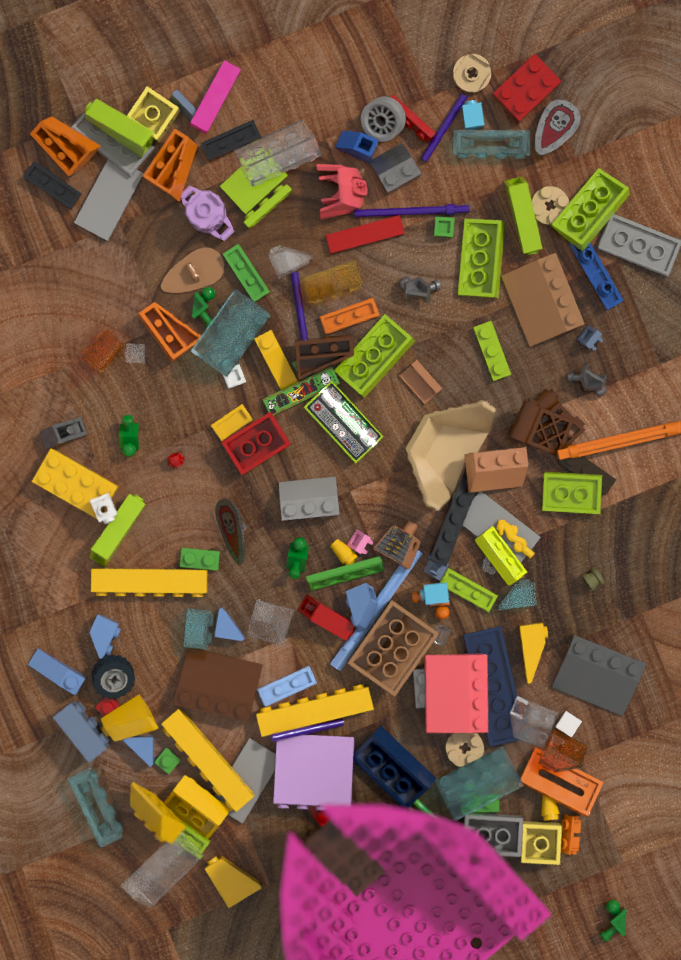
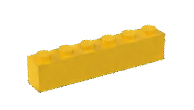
[91,568,208,597]
[256,684,374,737]
[161,708,256,812]

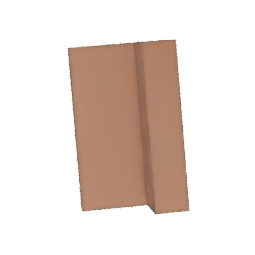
[399,360,442,404]

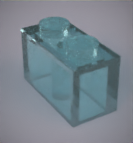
[183,608,214,649]

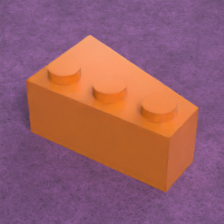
[30,117,101,176]
[142,129,198,202]
[138,302,204,363]

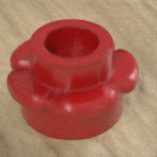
[167,452,185,468]

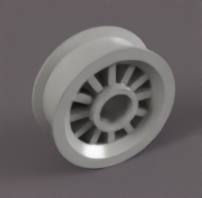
[361,96,406,142]

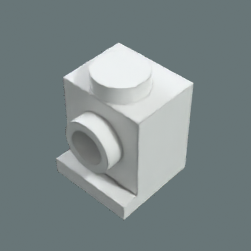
[90,493,118,524]

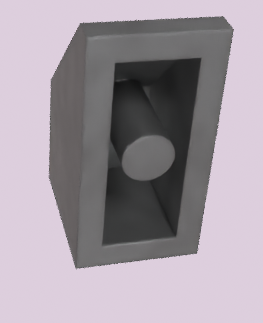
[40,417,88,450]

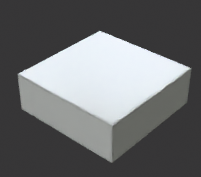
[222,364,246,389]
[555,710,582,737]

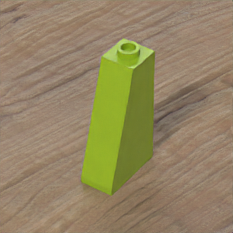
[84,99,154,158]
[504,176,543,255]
[89,493,145,568]

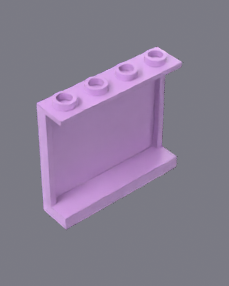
[274,735,354,810]

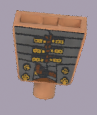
[374,520,421,570]

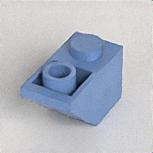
[346,583,378,630]
[90,614,121,659]

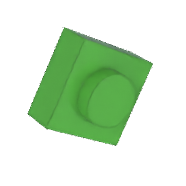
[434,216,455,238]
[154,747,181,774]

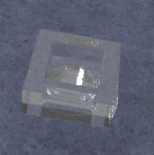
[125,344,146,363]

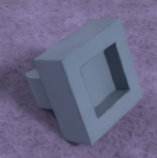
[576,325,603,350]
[423,560,449,581]

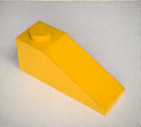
[254,330,298,390]
[519,622,548,684]

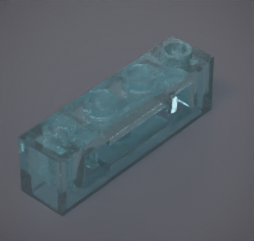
[452,130,530,159]
[68,767,124,848]

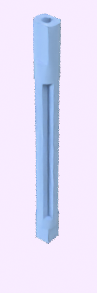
[330,550,423,671]

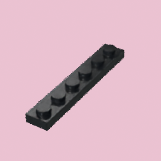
[427,453,476,567]

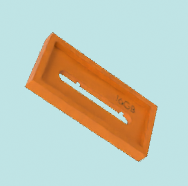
[518,747,604,817]

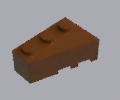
[294,334,354,380]

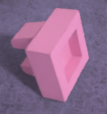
[347,529,373,554]

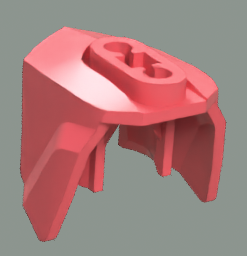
[316,164,368,220]

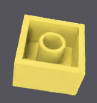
[127,86,180,143]
[520,821,562,865]

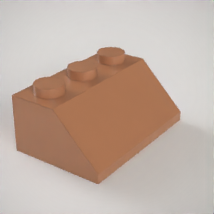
[464,447,529,493]

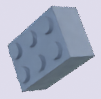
[53,700,111,763]

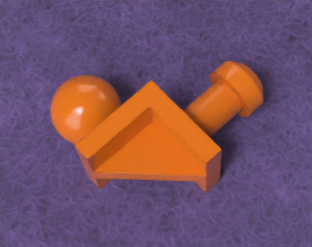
[412,591,450,620]

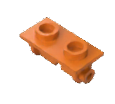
[561,814,582,855]

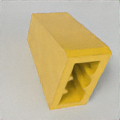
[101,694,158,742]
[205,856,262,908]

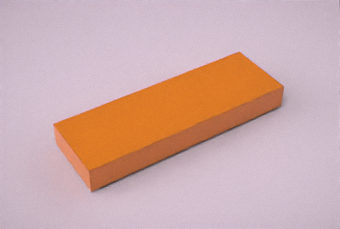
[319,298,380,335]

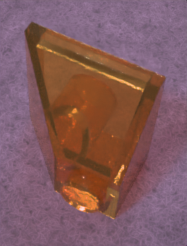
[538,728,588,773]

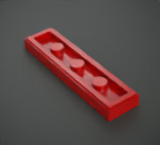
[326,215,405,254]

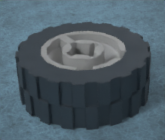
[91,655,135,699]

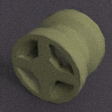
[582,567,605,591]

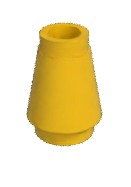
[330,539,358,565]
[541,795,560,821]

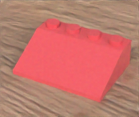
[425,653,488,733]

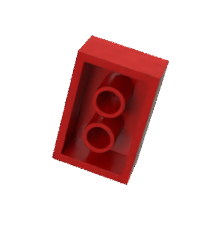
[492,54,561,124]
[221,412,292,475]

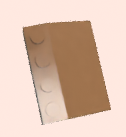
[501,253,585,347]
[348,599,439,696]

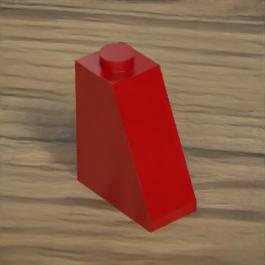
[297,594,355,641]

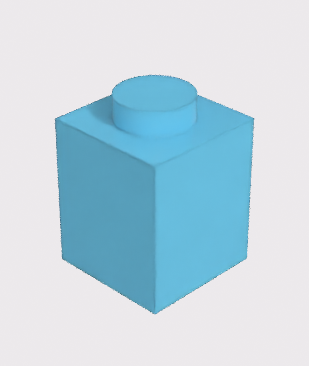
[461,100,484,131]
[420,582,449,605]

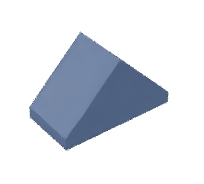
[215,607,245,641]
[123,735,155,767]

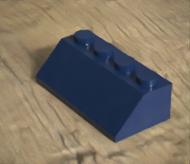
[353,725,436,809]

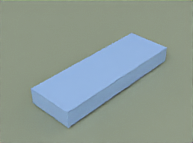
[257,666,317,707]

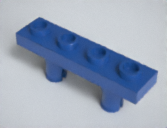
[568,243,624,311]

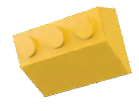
[164,775,230,839]
[130,782,186,844]

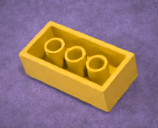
[32,448,120,519]

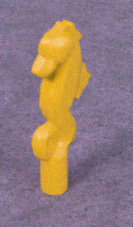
[496,520,535,559]

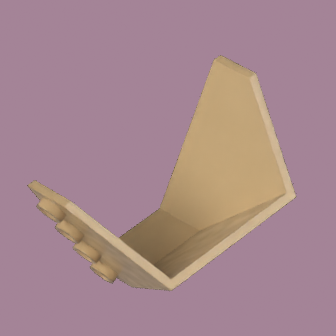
[406,401,496,511]

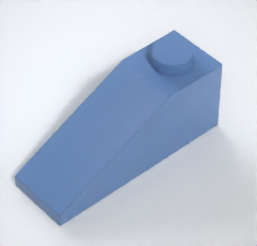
[28,648,87,695]

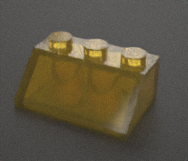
[301,260,363,305]

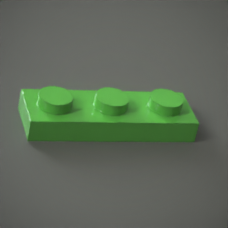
[223,244,270,303]

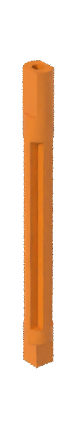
[556,420,681,460]

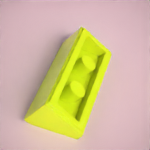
[475,526,527,585]

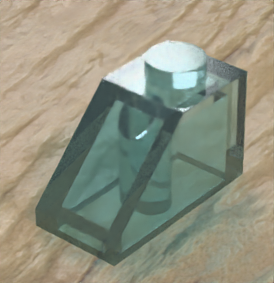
[498,579,537,610]

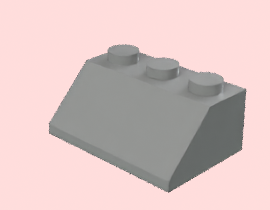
[279,477,340,520]

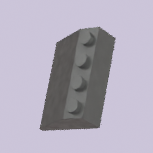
[552,634,646,716]

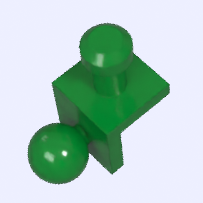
[192,287,216,329]
[119,415,140,457]
[286,537,309,579]
[600,900,627,942]

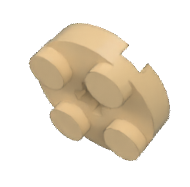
[453,54,491,93]
[532,186,569,225]
[446,733,484,767]

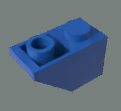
[335,131,379,164]

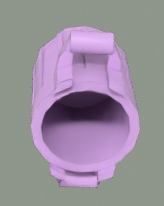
[181,185,235,241]

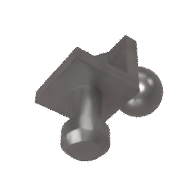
[398,277,441,303]
[567,364,607,397]

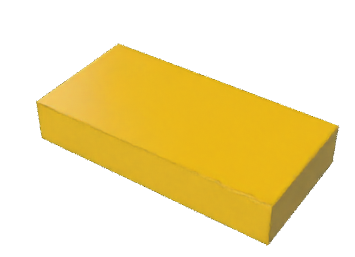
[211,404,253,441]

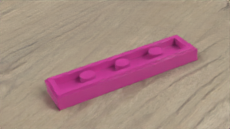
[190,60,241,134]

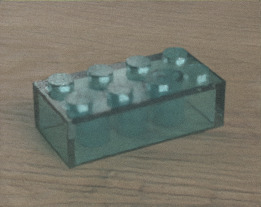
[190,289,271,377]
[435,746,524,821]

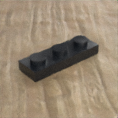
[201,120,261,161]
[23,162,82,210]

